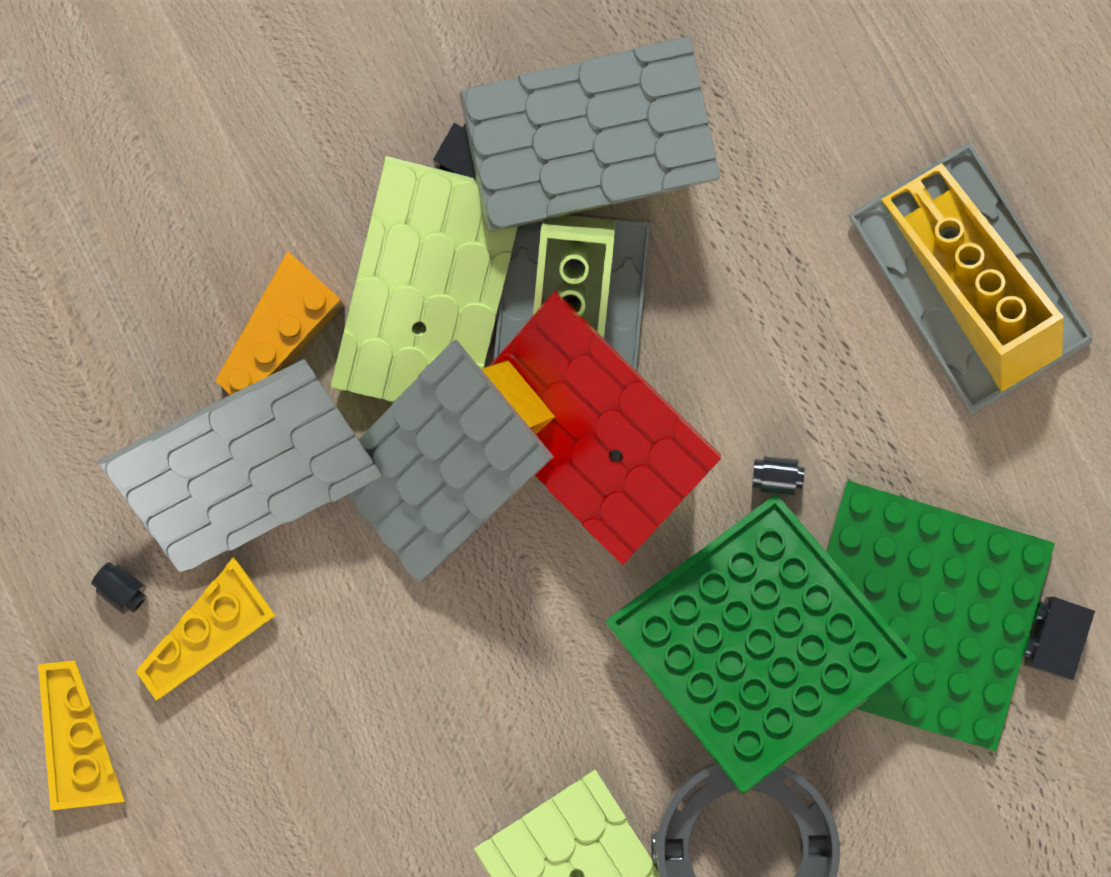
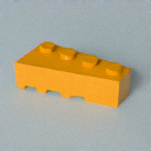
[215,251,345,395]

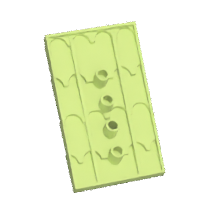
[331,156,518,402]
[474,770,660,877]

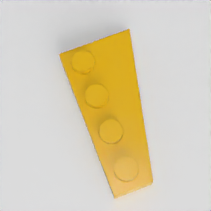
[136,557,277,701]
[38,660,125,811]

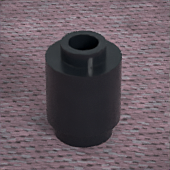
[752,456,805,495]
[91,562,147,614]

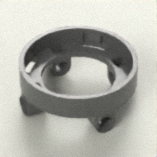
[652,762,840,877]

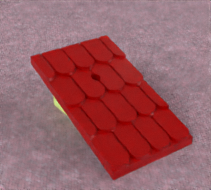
[488,290,721,565]

